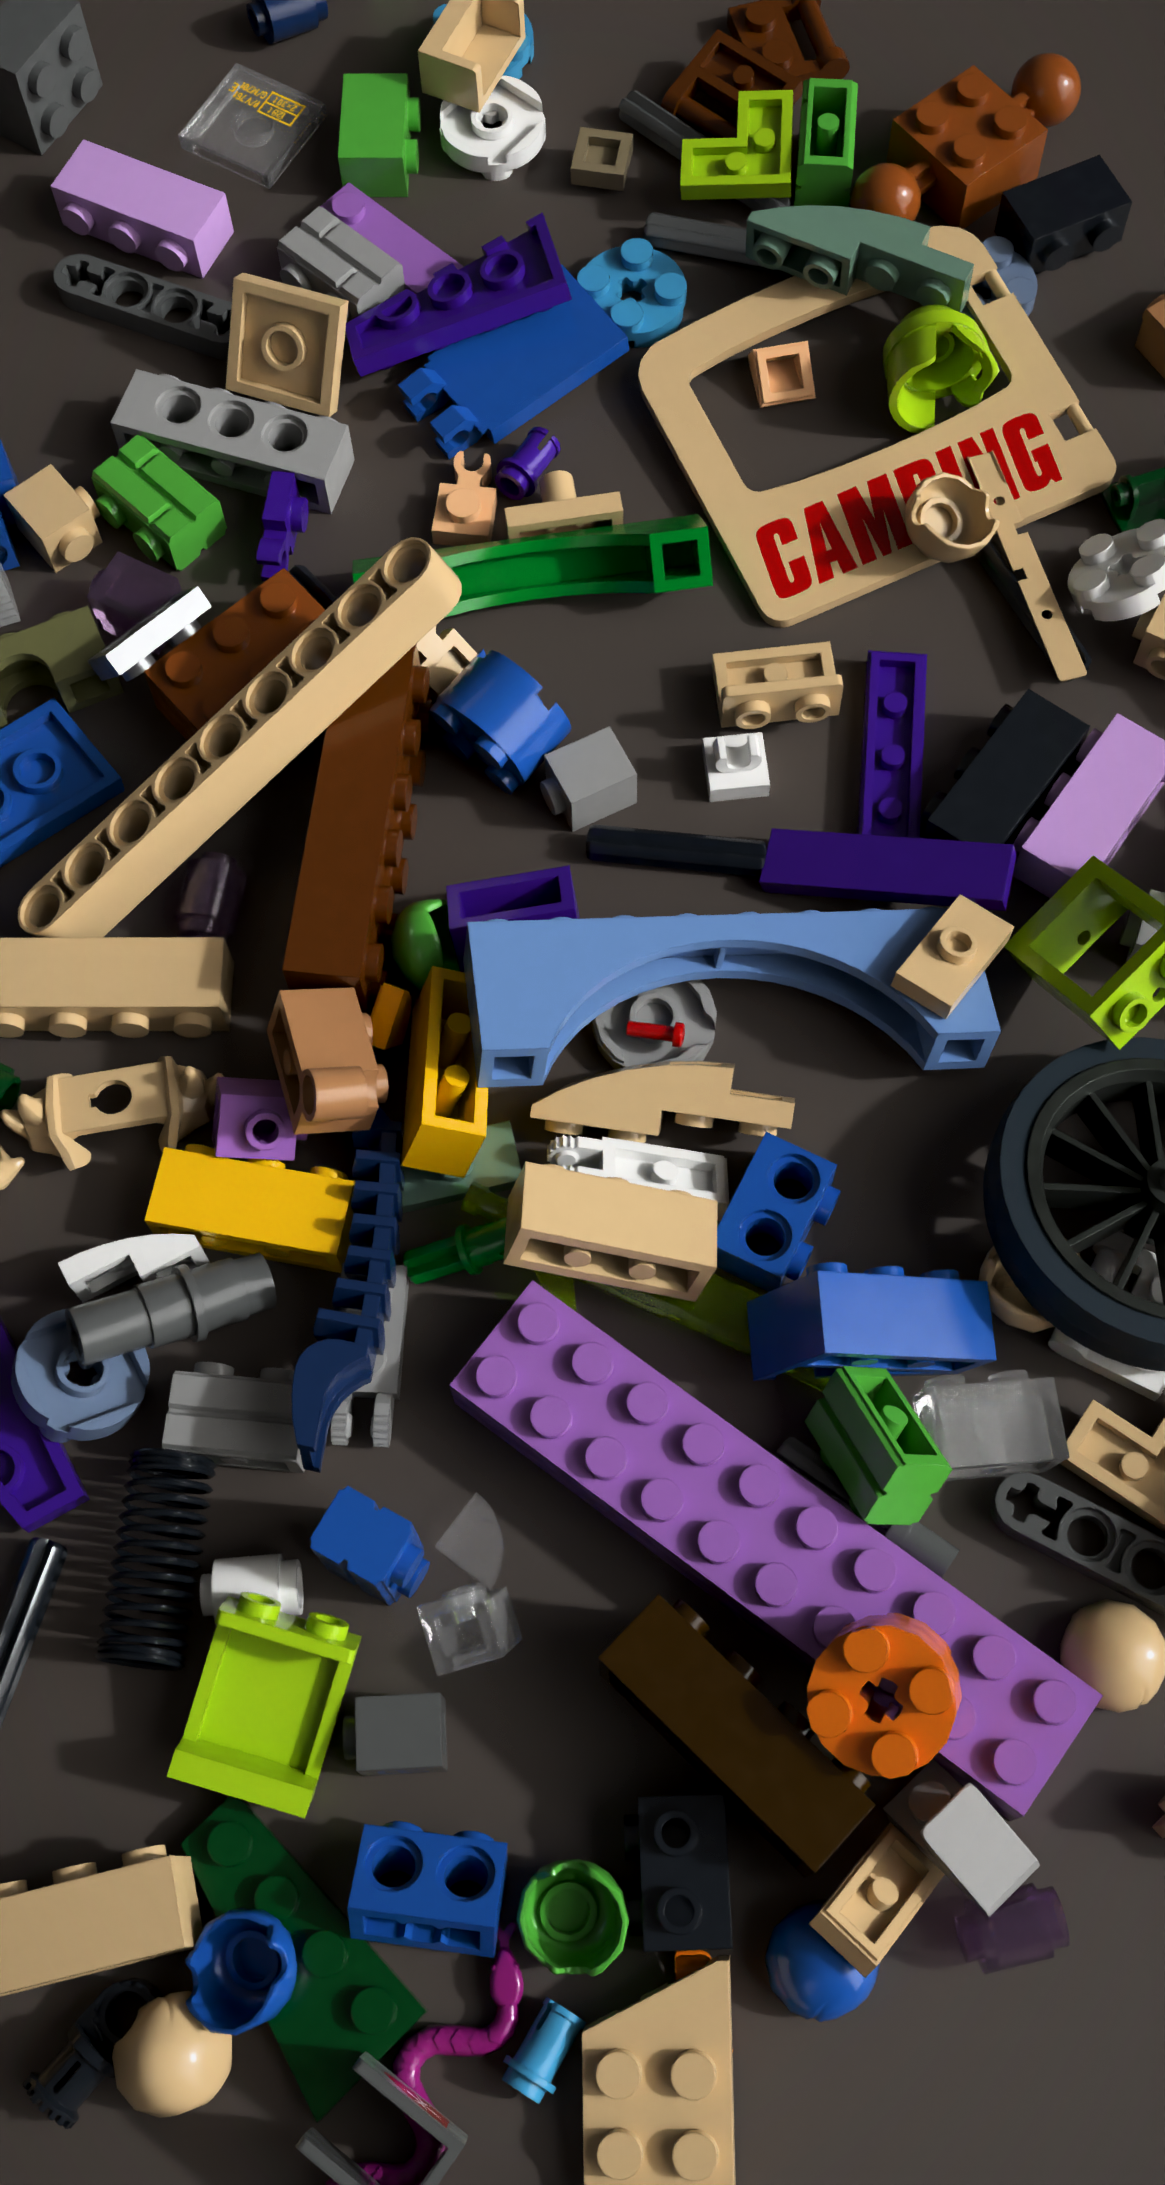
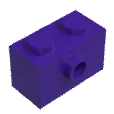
[446,865,580,972]

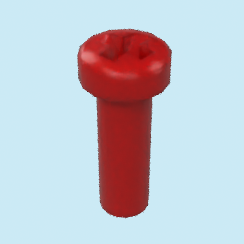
[626,1021,685,1048]

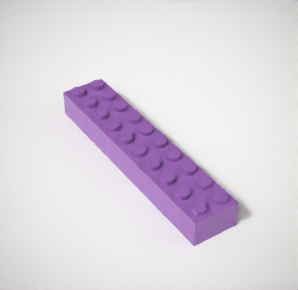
[449,1280,1103,1821]

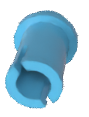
[502,1996,586,2104]

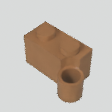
[267,987,389,1135]

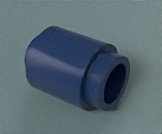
[246,0,328,44]

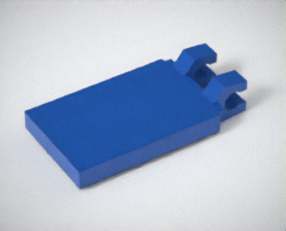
[398,265,629,460]
[0,698,125,868]

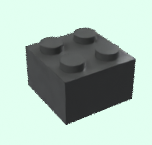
[0,0,103,156]

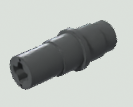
[65,1252,277,1366]

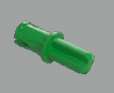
[403,1216,507,1284]

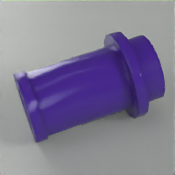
[495,427,561,500]

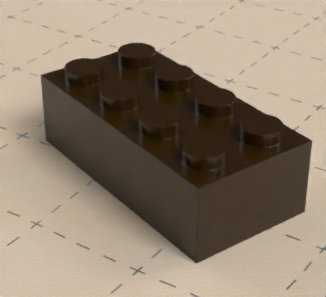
[598,1594,876,1878]

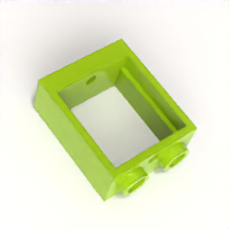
[1004,856,1165,1050]

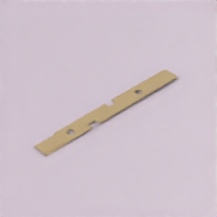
[967,450,1087,682]

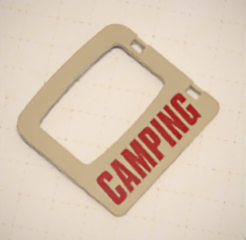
[638,225,1116,628]

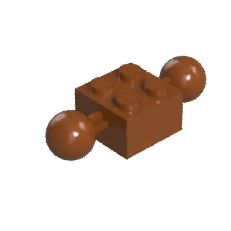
[850,53,1081,229]

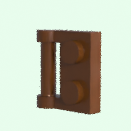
[727,0,850,85]
[661,29,803,138]

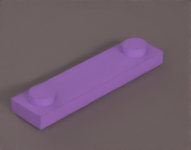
[320,182,464,294]

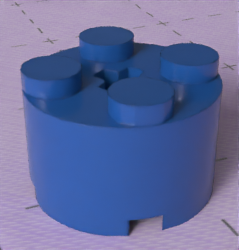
[428,649,571,794]

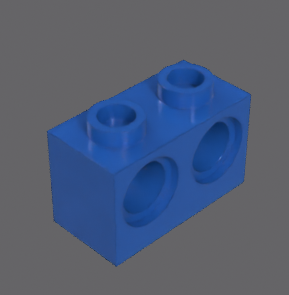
[717,1132,841,1292]
[347,1821,508,1958]

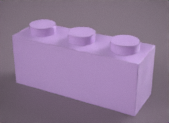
[51,139,234,279]
[1013,713,1165,898]

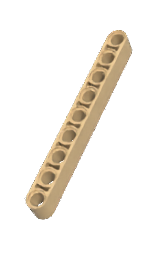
[18,537,462,938]

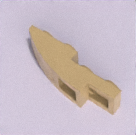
[530,1061,795,1143]

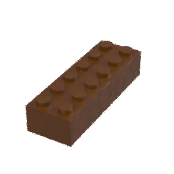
[282,644,434,1016]

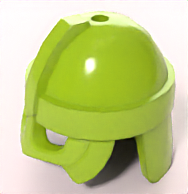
[883,304,1000,434]

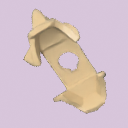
[0,1056,224,1171]

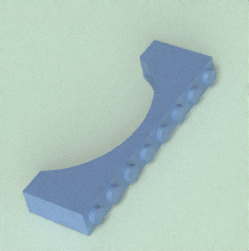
[463,906,1001,1088]

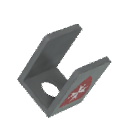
[295,2051,468,2185]

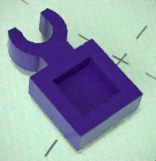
[256,471,309,581]

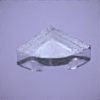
[434,1492,504,1591]

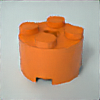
[806,1613,962,1779]

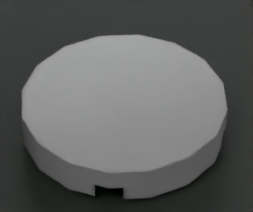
[592,980,717,1069]

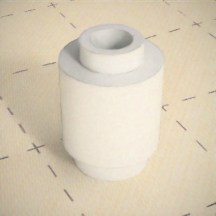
[200,1554,304,1626]

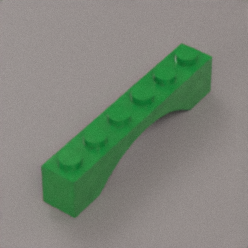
[352,514,713,618]

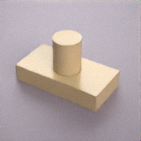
[504,470,623,539]

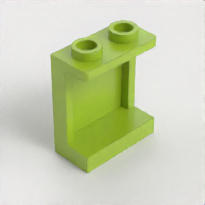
[167,1592,362,1819]

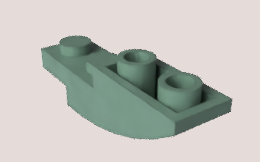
[745,205,974,312]

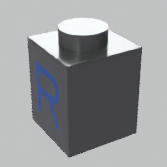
[343,1692,448,1776]

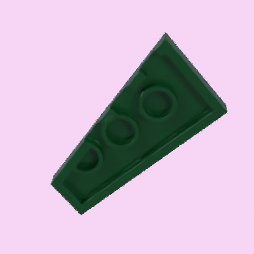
[181,1796,429,2122]

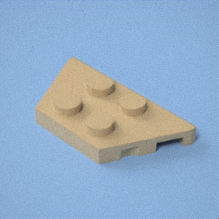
[582,1955,736,2185]

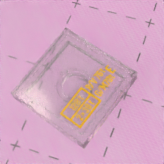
[178,63,327,189]

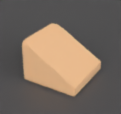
[748,341,816,408]

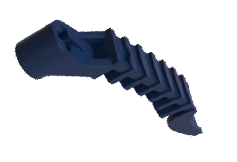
[292,1051,405,1473]

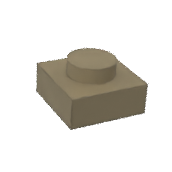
[570,127,633,191]

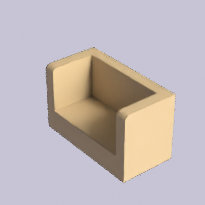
[418,0,526,113]

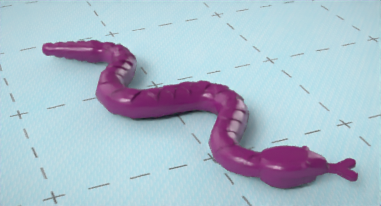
[325,1922,524,2185]

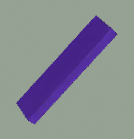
[857,650,927,838]
[759,828,1017,911]

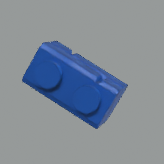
[310,1486,430,1606]

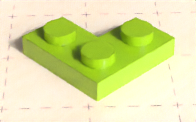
[680,90,793,200]

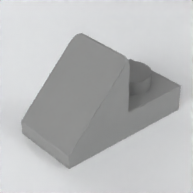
[883,1759,1040,1917]

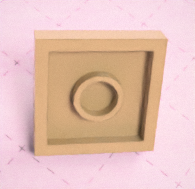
[226,272,349,417]

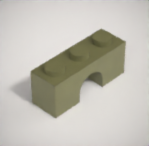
[0,605,124,729]

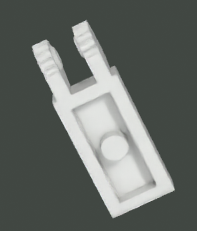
[547,1135,729,1221]

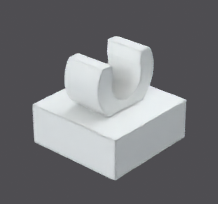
[702,732,770,802]

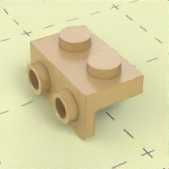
[712,641,843,729]

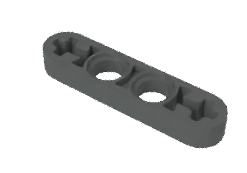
[53,253,232,361]
[990,1472,1165,1616]

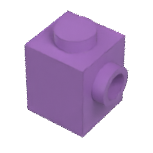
[212,1077,308,1161]

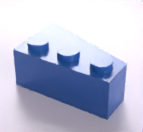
[747,1262,997,1381]

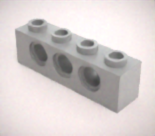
[110,369,355,514]

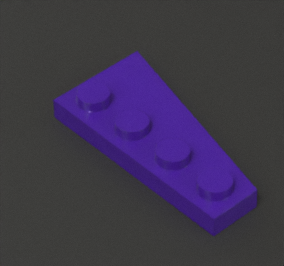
[346,212,572,377]
[0,1316,90,1533]

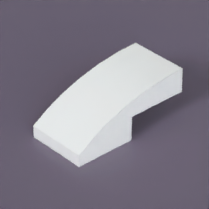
[58,1233,210,1303]

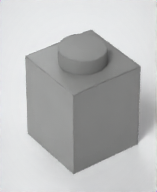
[540,726,637,832]

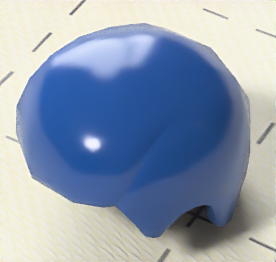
[764,1899,880,2022]
[185,1908,297,2036]

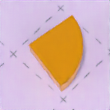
[370,983,411,1050]

